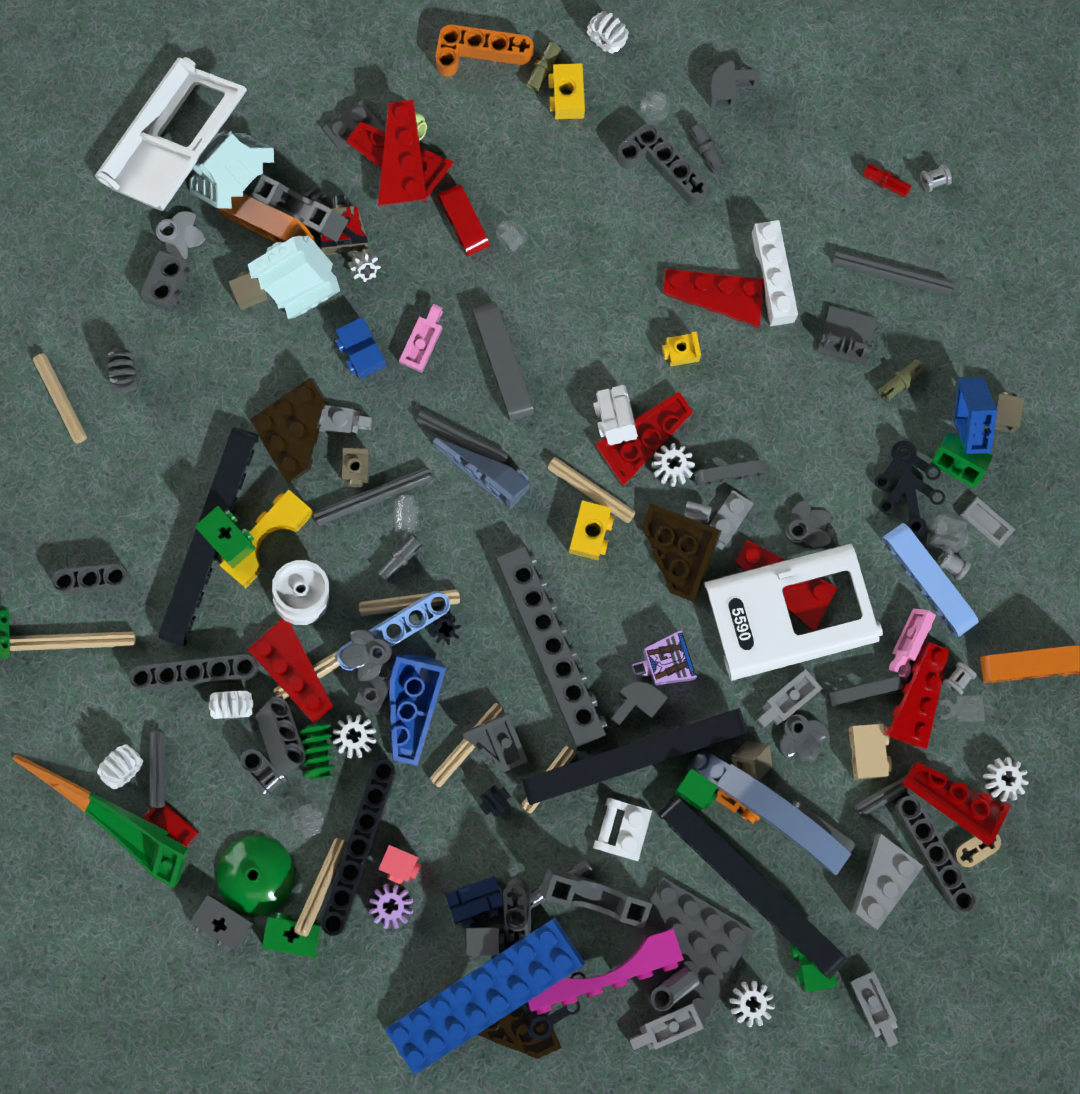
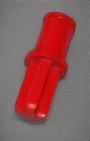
[863,162,911,197]

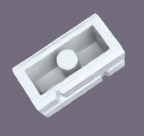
[593,385,638,445]

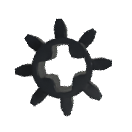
[429,615,461,645]
[479,785,511,817]

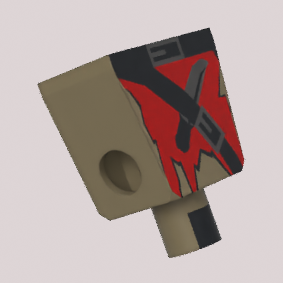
[320,195,369,255]

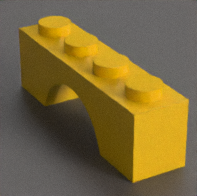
[220,490,313,589]

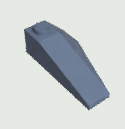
[433,438,530,510]

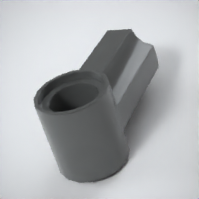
[648,965,700,1011]

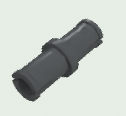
[689,123,726,173]
[377,535,423,583]

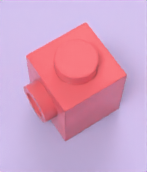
[379,845,421,885]

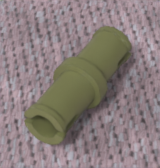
[525,42,561,92]
[878,359,925,402]

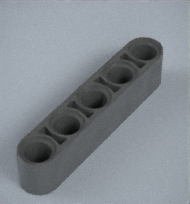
[472,301,534,422]
[129,654,259,692]
[894,796,976,913]

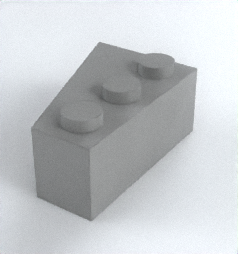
[851,834,923,930]

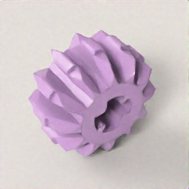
[369,884,413,929]

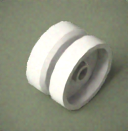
[272,560,329,625]

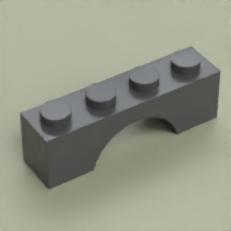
[251,174,349,242]
[540,867,652,929]

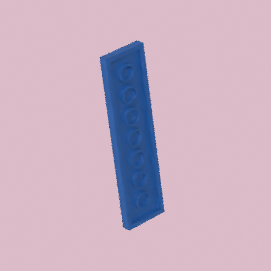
[385,917,585,1075]

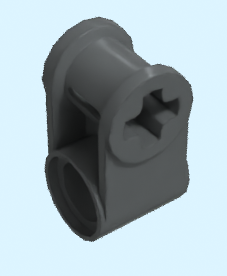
[240,749,288,798]

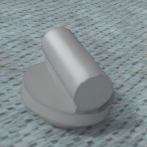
[684,501,712,523]

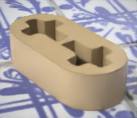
[954,834,1001,867]

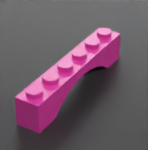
[527,929,684,1015]

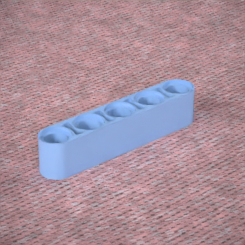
[882,523,979,638]
[337,591,450,670]

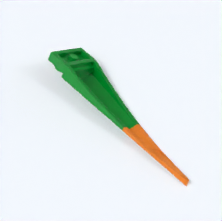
[12,754,189,888]

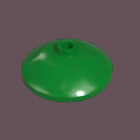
[216,836,295,915]

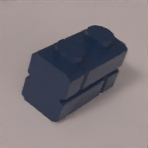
[445,876,504,928]

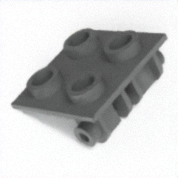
[818,306,878,365]

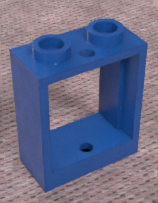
[954,377,998,454]

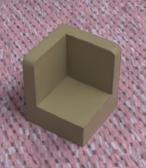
[732,741,772,781]

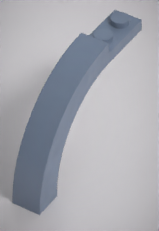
[686,749,851,875]

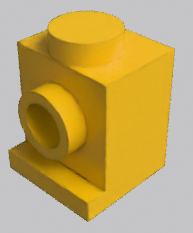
[662,331,701,366]

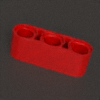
[438,184,490,257]

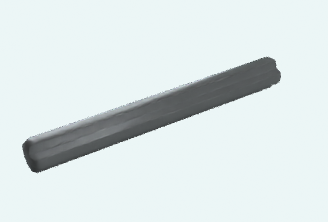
[833,250,953,295]
[313,467,433,525]

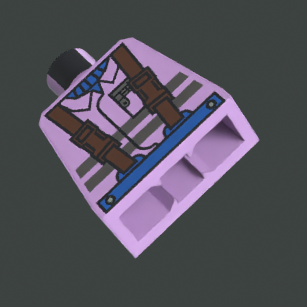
[632,630,697,686]

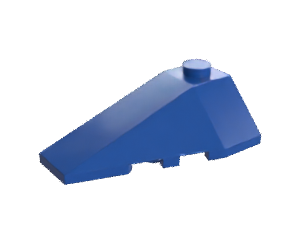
[389,655,446,766]

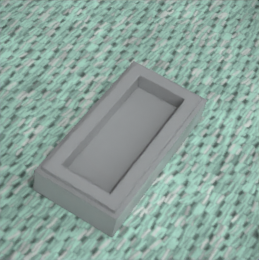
[959,496,1015,549]

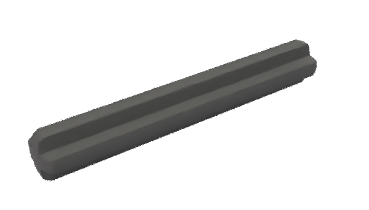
[416,410,508,464]

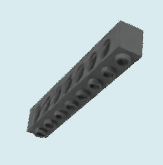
[497,546,608,749]

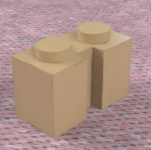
[849,724,892,780]

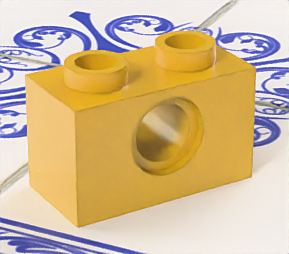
[548,63,585,119]
[569,500,615,560]

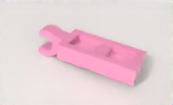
[399,304,443,373]
[889,608,936,678]

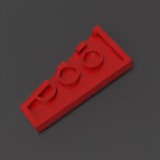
[378,100,427,206]
[346,122,454,202]
[663,269,764,328]
[595,391,693,487]
[735,540,838,632]
[247,618,333,723]
[883,643,949,749]
[902,762,1011,846]

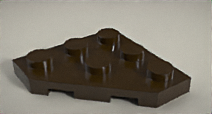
[250,378,326,483]
[642,503,722,602]
[477,1006,562,1059]

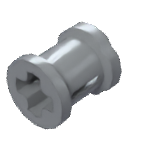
[920,164,952,193]
[937,548,971,580]
[943,662,977,696]

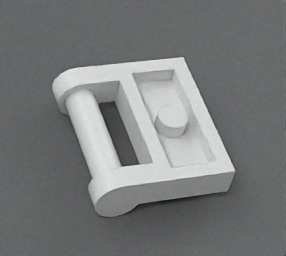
[593,798,652,861]

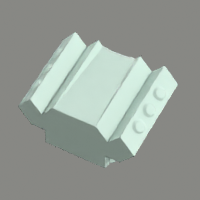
[190,131,274,208]
[248,235,340,319]

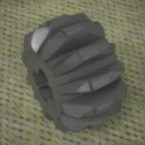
[107,349,137,393]

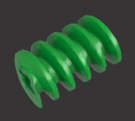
[299,724,336,779]

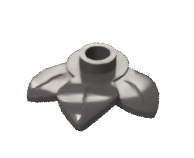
[785,500,832,548]
[340,629,392,681]
[779,714,829,762]

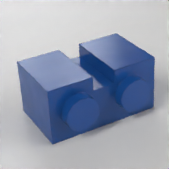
[335,317,386,380]

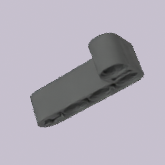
[617,124,708,206]

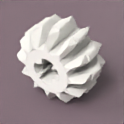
[587,11,629,54]
[651,443,695,487]
[209,691,253,719]
[333,715,376,759]
[97,744,143,789]
[983,757,1029,802]
[729,981,775,1027]

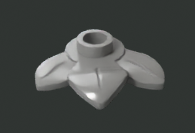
[156,211,205,259]

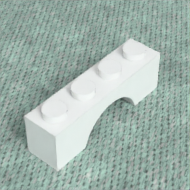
[752,220,798,326]

